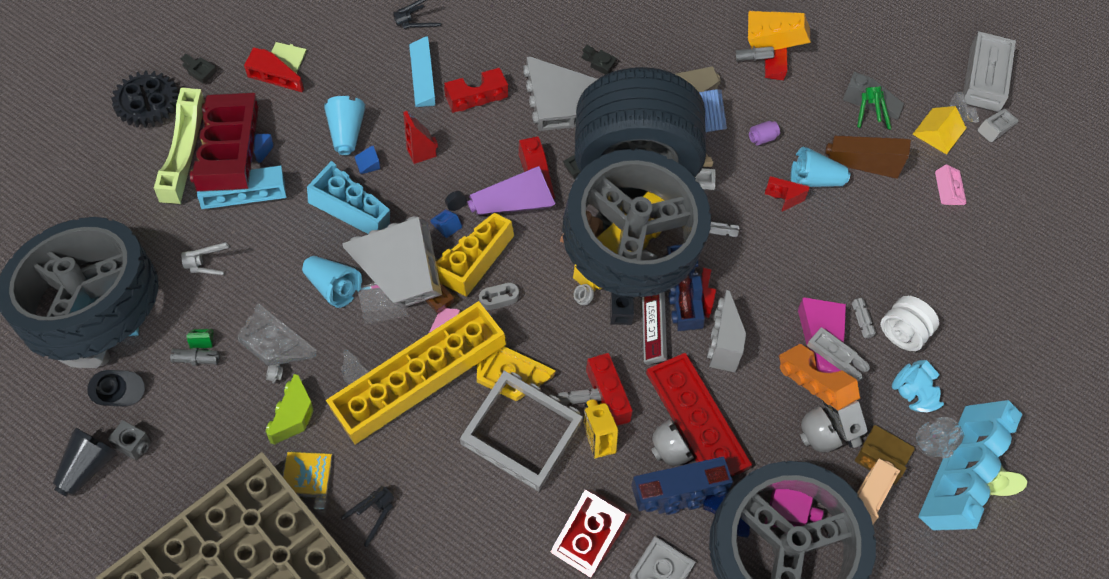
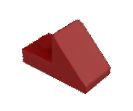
[764,176,810,212]

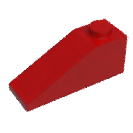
[244,47,304,92]
[403,111,438,164]
[518,136,555,199]

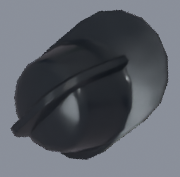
[87,370,145,407]

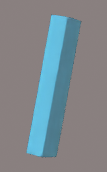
[409,36,435,107]

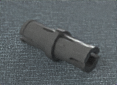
[171,348,219,366]

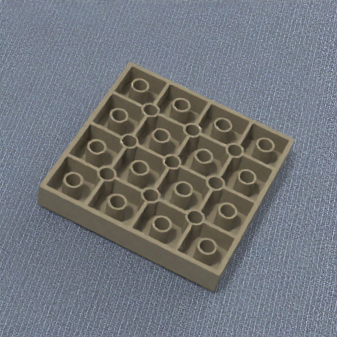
[96,452,366,579]

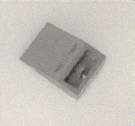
[707,290,746,373]

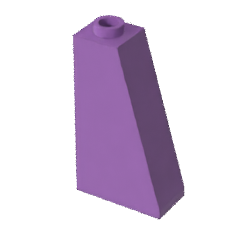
[467,166,555,216]

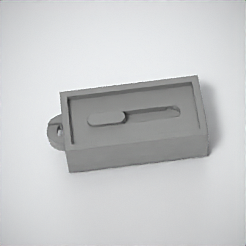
[962,31,1016,112]

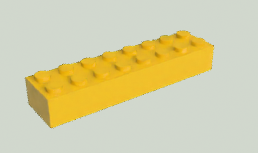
[326,301,506,444]

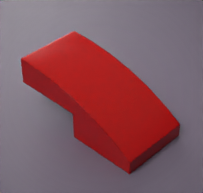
[701,268,716,318]

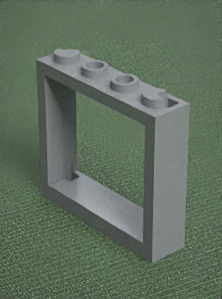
[460,370,583,492]

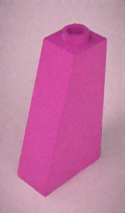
[798,297,846,373]

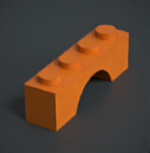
[779,344,860,410]

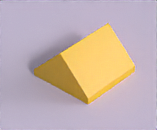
[913,106,966,155]

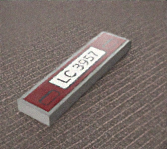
[642,292,667,365]

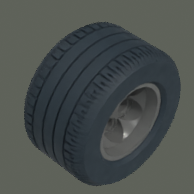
[574,67,706,197]

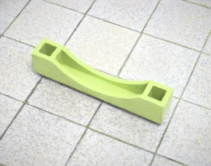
[154,88,205,204]

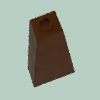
[825,136,911,179]

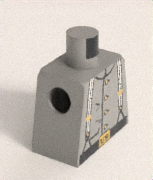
[822,400,867,448]

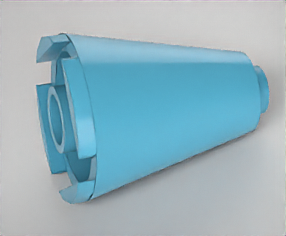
[324,96,365,155]
[791,147,850,187]
[302,256,362,308]

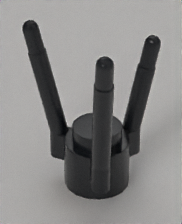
[393,0,442,29]
[341,486,394,547]

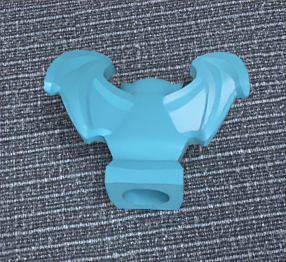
[892,360,944,412]

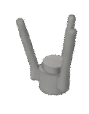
[181,242,229,275]

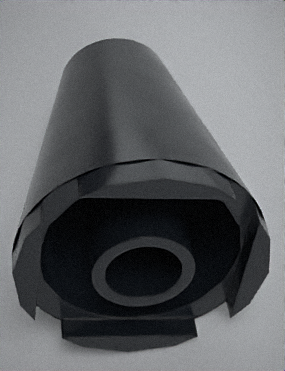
[53,428,117,497]

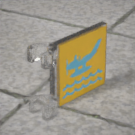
[282,451,333,515]

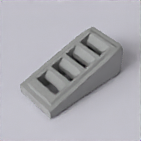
[978,108,1019,142]

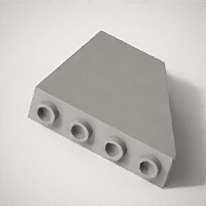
[523,57,597,131]
[343,217,442,307]

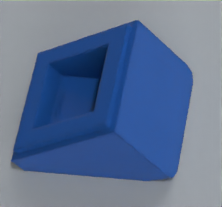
[254,134,274,163]
[355,146,380,174]
[430,210,462,238]

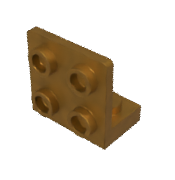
[854,425,915,485]

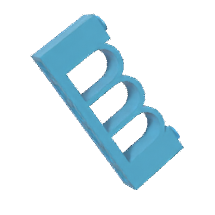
[918,400,1022,530]

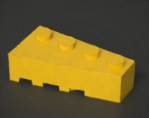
[436,213,514,297]

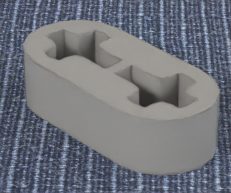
[479,283,519,310]

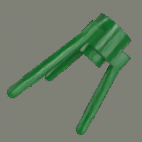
[857,86,891,130]

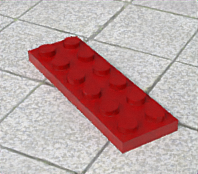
[646,353,752,484]

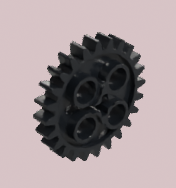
[111,70,179,128]

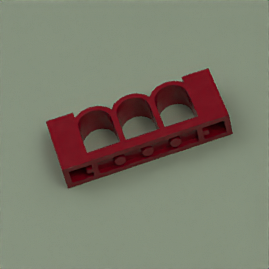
[190,93,259,191]

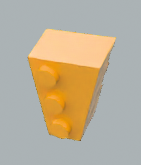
[748,11,810,50]

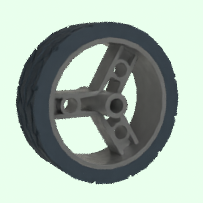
[562,149,711,297]
[0,217,159,361]
[709,461,876,579]

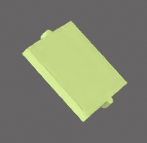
[272,42,307,74]

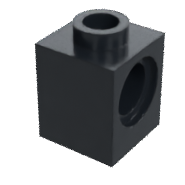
[610,292,634,325]

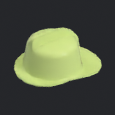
[987,465,1027,496]

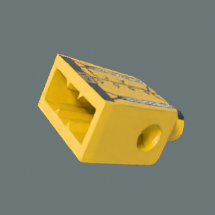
[584,399,618,459]

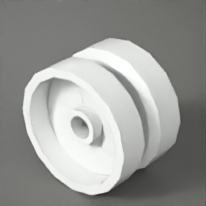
[881,296,939,351]

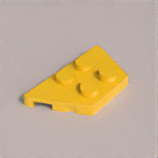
[477,346,556,401]

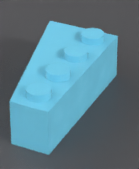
[307,161,390,234]

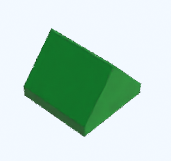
[186,329,214,349]

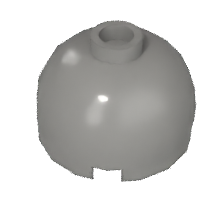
[800,406,843,452]
[651,419,694,466]

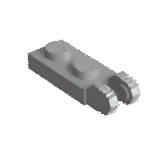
[807,327,870,381]

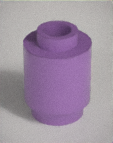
[749,121,780,145]

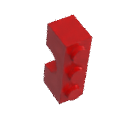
[444,68,508,113]
[586,353,633,426]

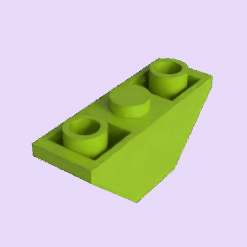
[266,374,314,444]

